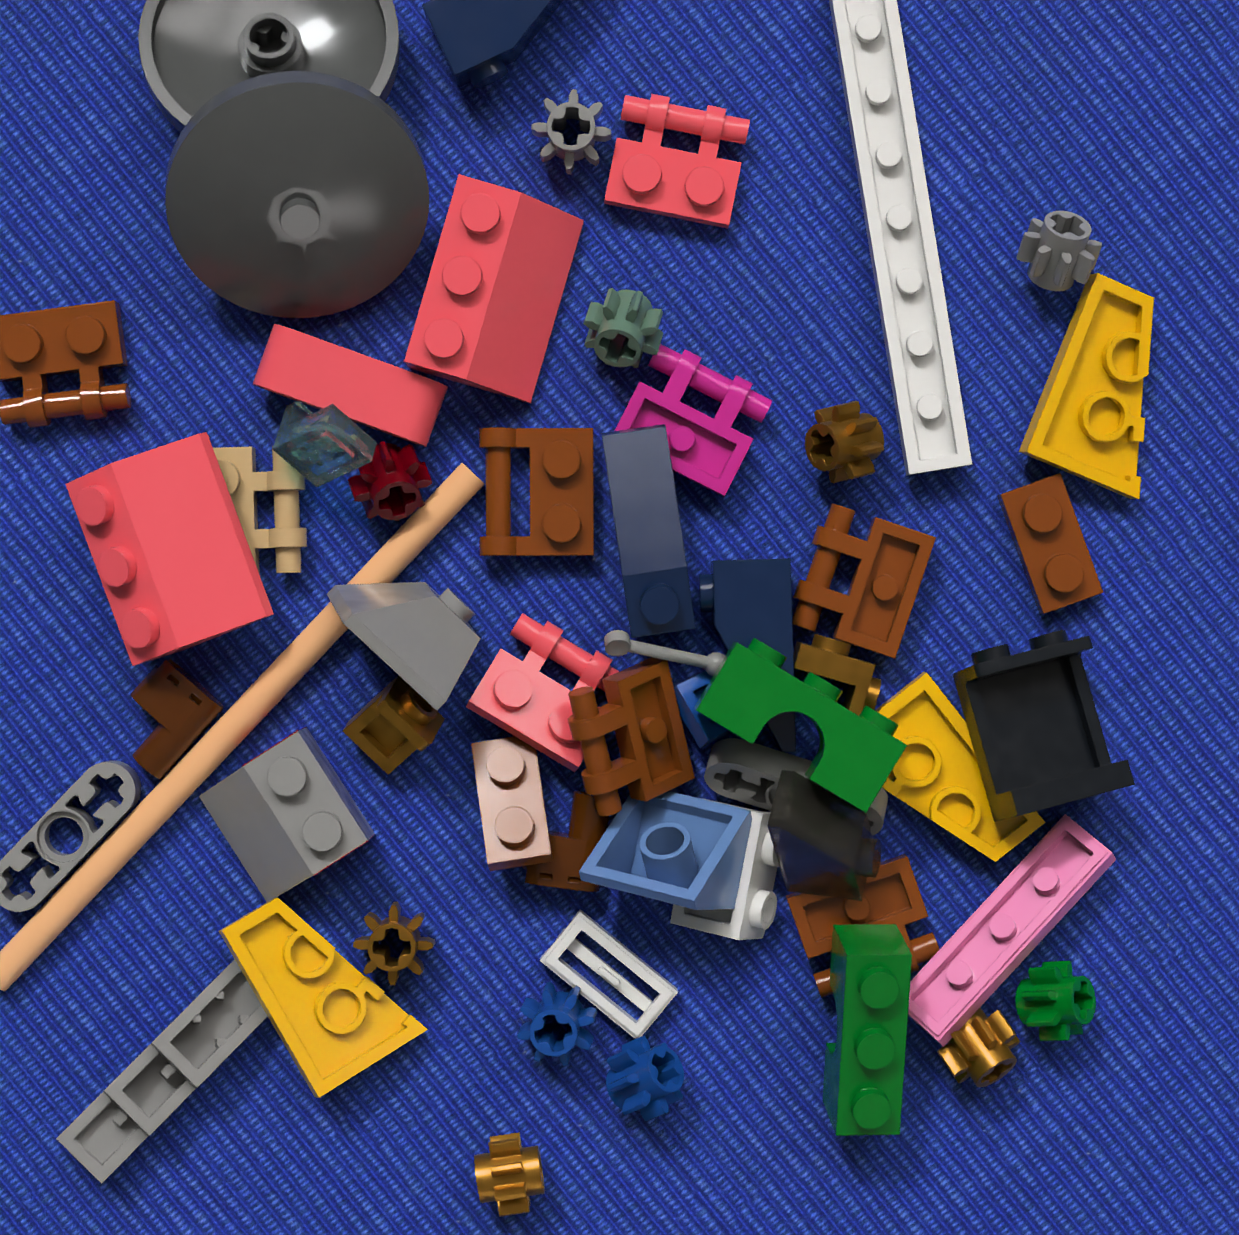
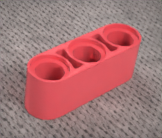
[253,324,448,447]

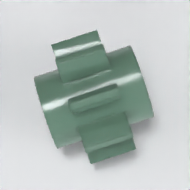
[583,288,663,368]

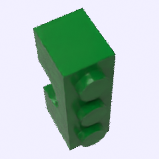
[694,638,907,813]
[822,924,912,1136]

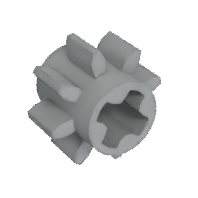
[531,89,611,174]
[1016,211,1102,291]

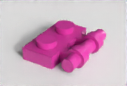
[615,344,773,497]

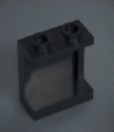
[952,630,1135,822]

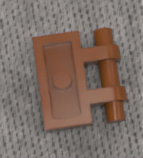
[0,300,131,428]
[792,503,936,658]
[568,657,695,816]
[785,854,940,998]

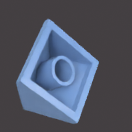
[579,791,752,910]

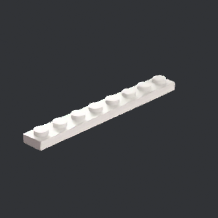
[829,0,972,476]

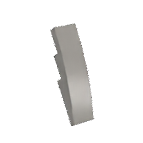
[56,959,268,1184]

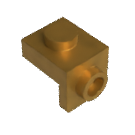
[793,634,881,716]
[343,675,445,775]

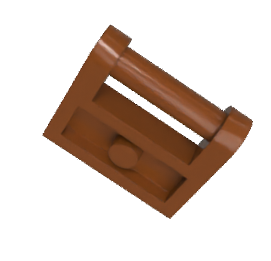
[479,427,594,556]

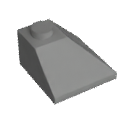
[327,582,480,710]

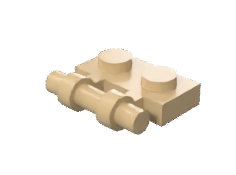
[213,445,307,574]

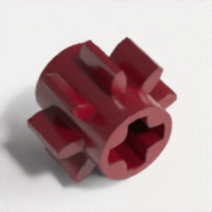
[348,441,432,521]

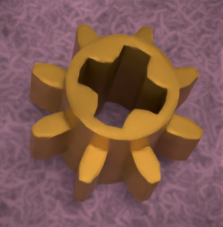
[805,401,884,483]
[353,902,435,985]
[937,1007,1020,1087]
[474,1132,545,1217]

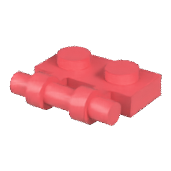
[604,94,750,229]
[466,613,619,772]

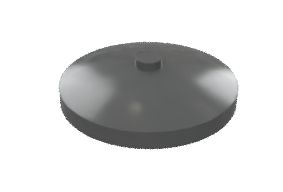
[138,0,400,133]
[165,71,429,318]

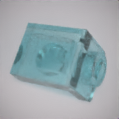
[272,401,377,487]

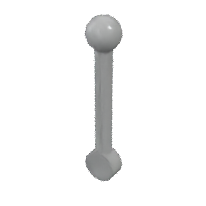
[604,630,725,676]

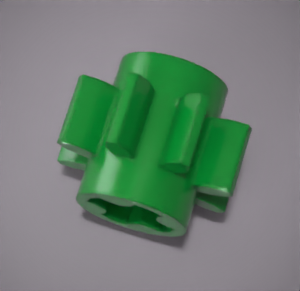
[1015,961,1096,1041]

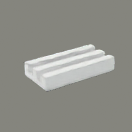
[540,909,678,1039]

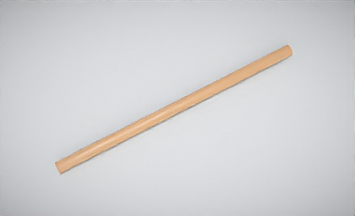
[0,463,485,991]

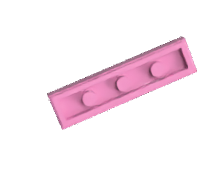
[908,814,1116,1047]

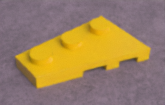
[1019,273,1154,499]
[875,672,1046,862]
[219,897,428,1098]

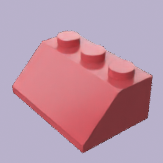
[404,174,584,404]
[65,432,274,666]

